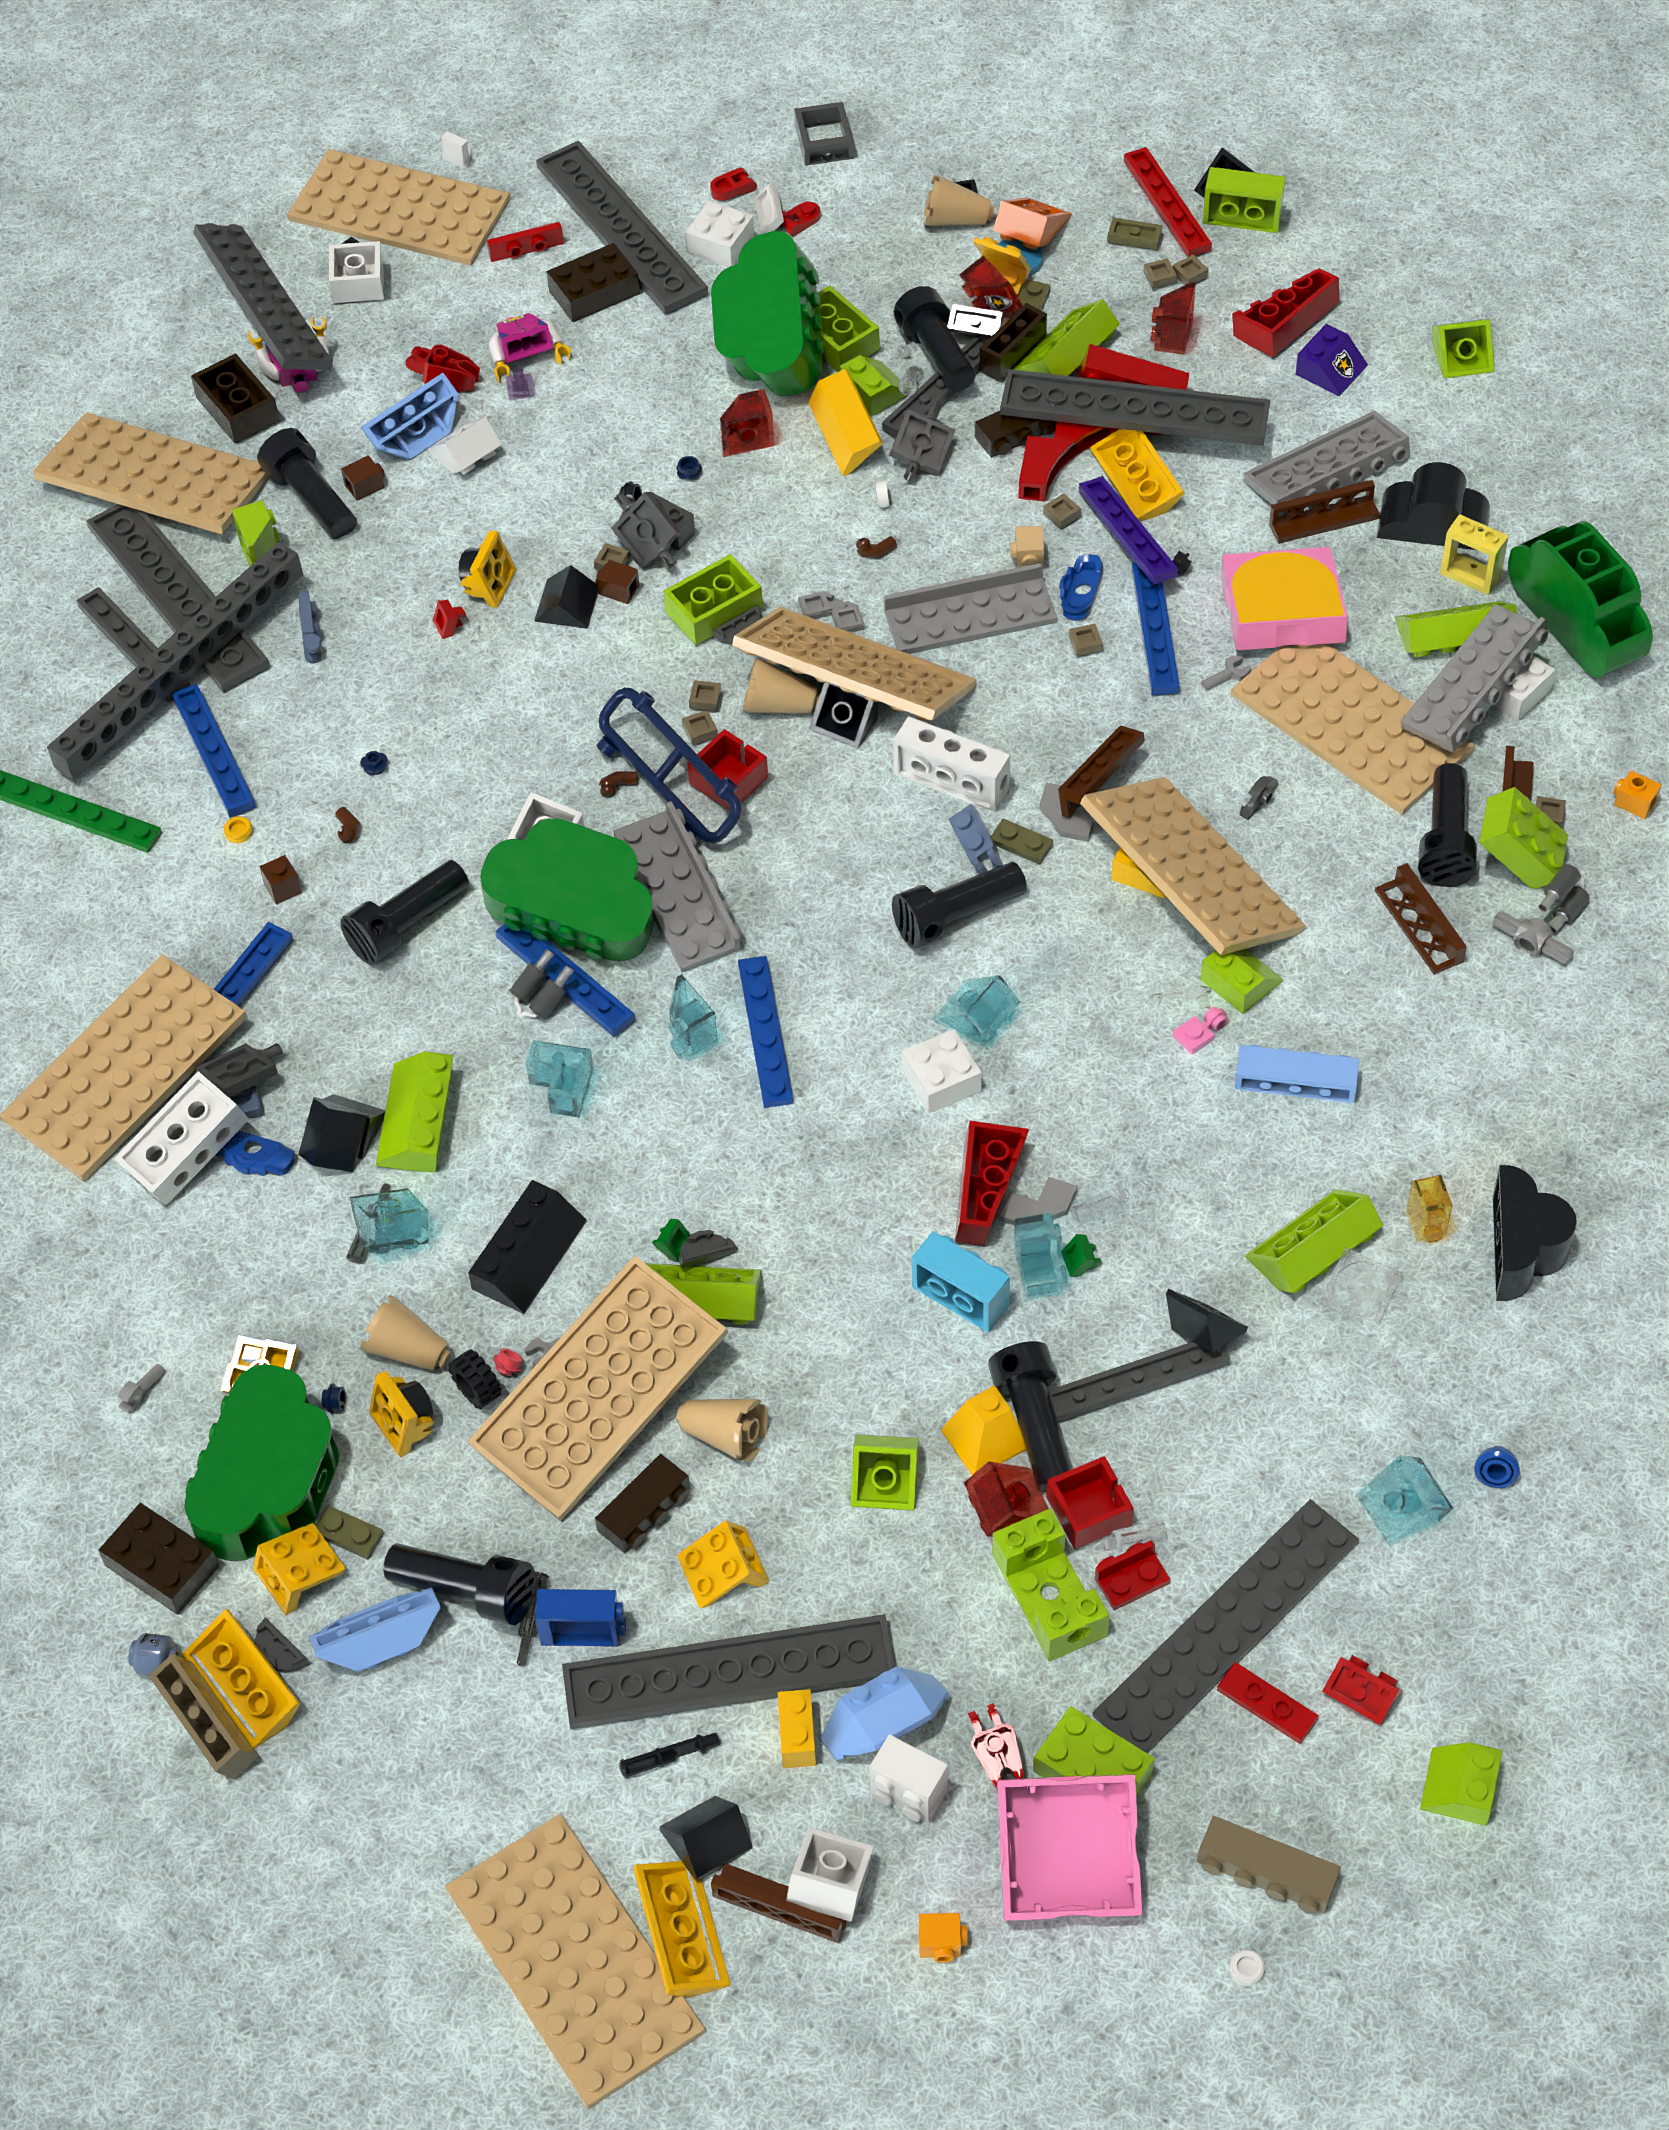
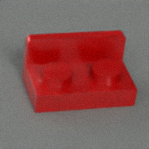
[1095,1540,1171,1611]
[1322,1655,1403,1725]

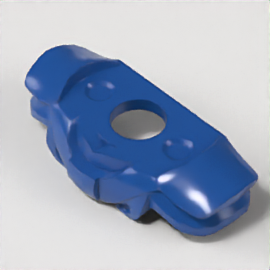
[1059,554,1103,621]
[215,1130,295,1176]

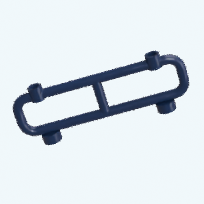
[596,687,742,844]

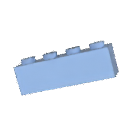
[1235,1045,1359,1103]

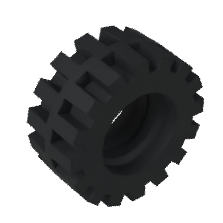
[448,1349,502,1409]

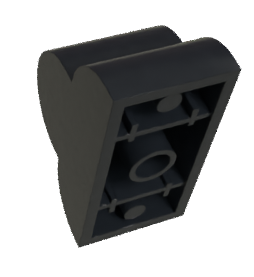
[1377,462,1490,550]
[1493,1165,1577,1301]

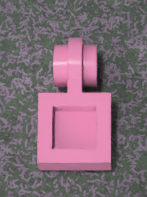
[1172,1007,1228,1055]

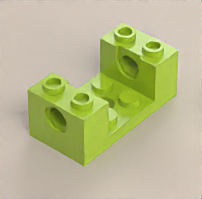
[992,1508,1109,1662]

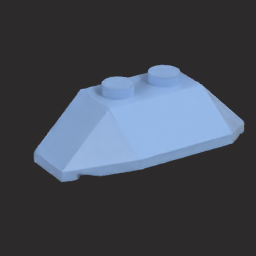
[361,373,458,460]
[309,1588,440,1671]
[820,1666,950,1760]

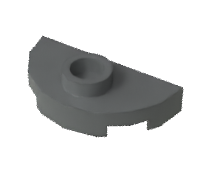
[713,605,762,644]
[1240,776,1279,820]
[678,1230,738,1268]
[255,1617,309,1672]

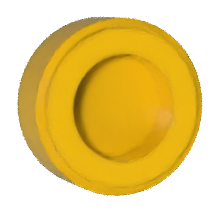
[224,816,253,843]

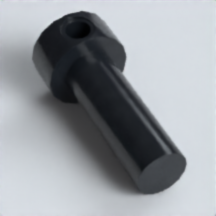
[893,286,976,391]
[257,428,357,539]
[1418,763,1477,887]
[340,860,469,965]
[891,862,1027,949]
[988,1341,1072,1492]
[383,1543,536,1626]

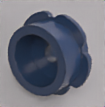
[676,456,702,480]
[360,751,388,775]
[321,1383,346,1414]

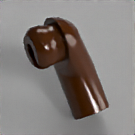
[856,536,897,558]
[599,771,638,795]
[335,807,361,843]

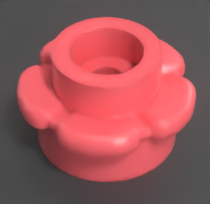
[494,1348,523,1376]

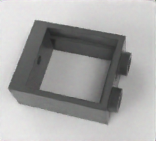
[794,102,854,166]

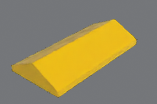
[808,369,883,476]
[1090,429,1184,521]
[181,1609,301,1749]
[633,1861,731,1998]

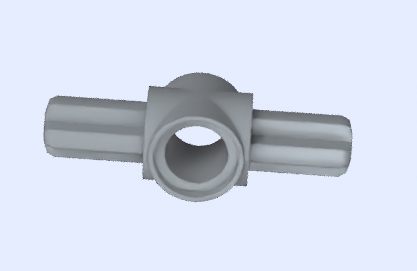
[1492,911,1574,964]

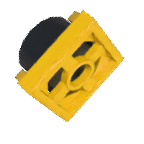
[458,531,517,608]
[369,1370,434,1458]

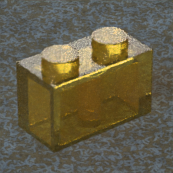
[1406,1175,1453,1243]

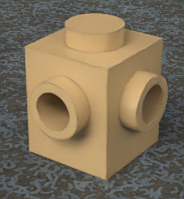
[1010,526,1044,568]

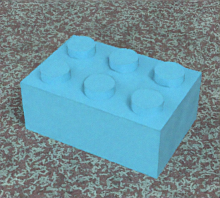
[912,1231,1010,1333]

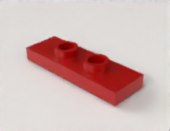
[487,222,564,262]
[1217,1662,1319,1744]

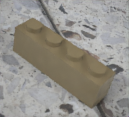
[148,1653,259,1780]
[1197,1815,1341,1914]

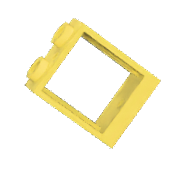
[1440,514,1509,595]

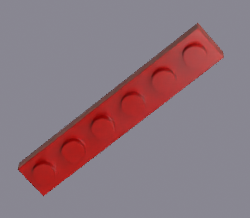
[1124,147,1212,257]

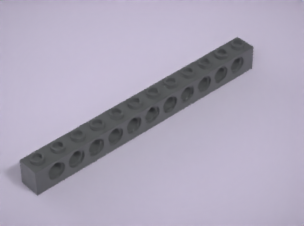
[47,541,303,781]

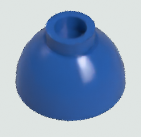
[1474,1446,1520,1488]

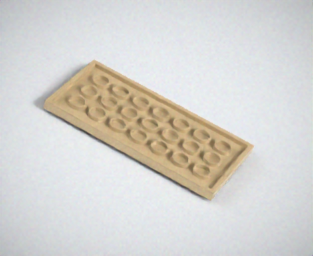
[287,149,510,266]
[33,412,269,535]
[732,606,977,721]
[1230,644,1475,815]
[1080,777,1306,955]
[0,954,248,1182]
[467,1255,729,1521]
[445,1814,706,2109]

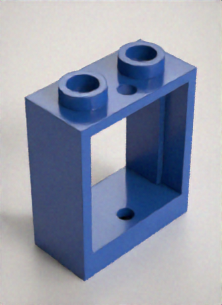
[535,1589,626,1647]

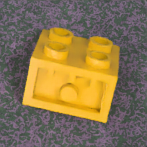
[972,237,1032,296]
[677,1520,769,1608]
[253,1523,345,1616]

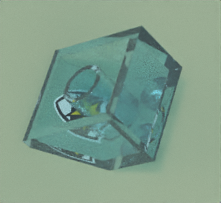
[668,974,718,1062]
[932,975,1020,1043]
[350,1188,429,1254]
[1356,1455,1454,1546]

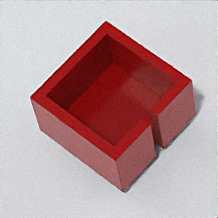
[687,729,768,811]
[1046,1456,1134,1550]

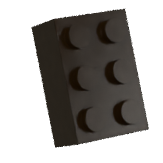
[546,243,640,322]
[191,353,280,443]
[98,1502,219,1615]

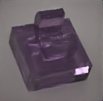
[506,368,535,401]

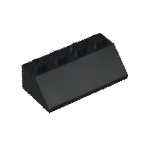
[468,1180,587,1314]

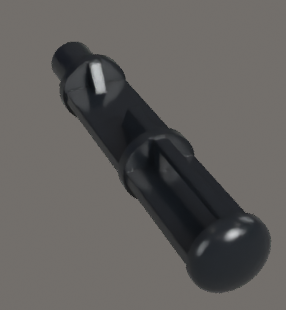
[619,1732,720,1779]

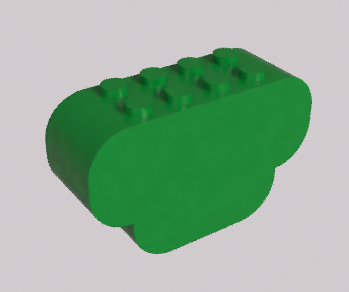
[711,231,825,396]
[1508,521,1653,678]
[480,818,653,961]
[184,1364,339,1562]

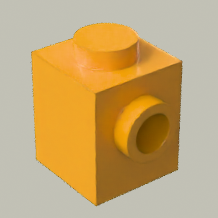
[1613,770,1662,819]
[919,1913,968,1963]

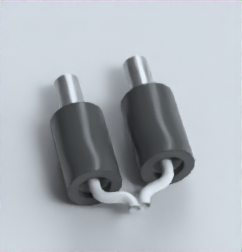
[1538,864,1590,934]
[509,949,574,1019]

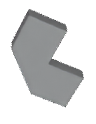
[798,591,865,633]
[1039,782,1095,842]
[999,1177,1077,1230]

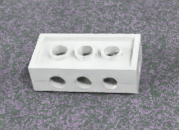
[893,716,1010,812]
[114,1071,249,1206]

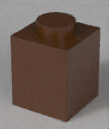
[341,455,385,501]
[595,560,640,604]
[259,855,302,905]

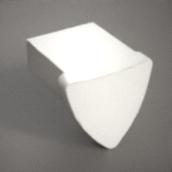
[441,131,471,168]

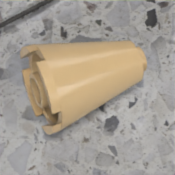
[923,174,994,226]
[743,658,821,714]
[360,1295,451,1371]
[676,1398,768,1462]

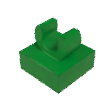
[652,1219,691,1262]
[1061,1234,1101,1277]

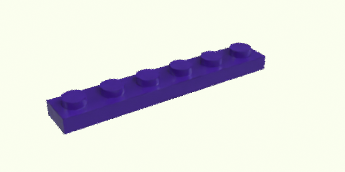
[1079,476,1178,585]

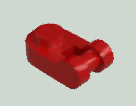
[710,167,757,201]
[780,201,821,237]

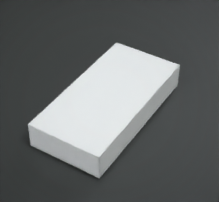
[754,183,784,234]

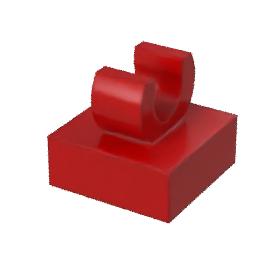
[432,599,466,639]

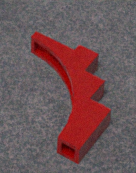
[1018,421,1163,502]

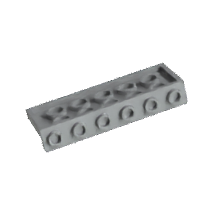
[1244,410,1410,517]
[884,563,1058,654]
[1400,604,1549,753]
[613,801,743,972]

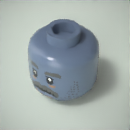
[128,1633,180,1676]

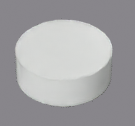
[876,480,890,508]
[1230,1950,1265,1986]

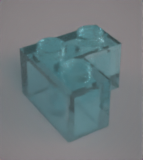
[526,1040,594,1118]
[1014,1212,1068,1301]

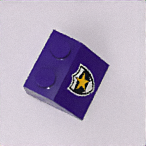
[1295,324,1368,397]

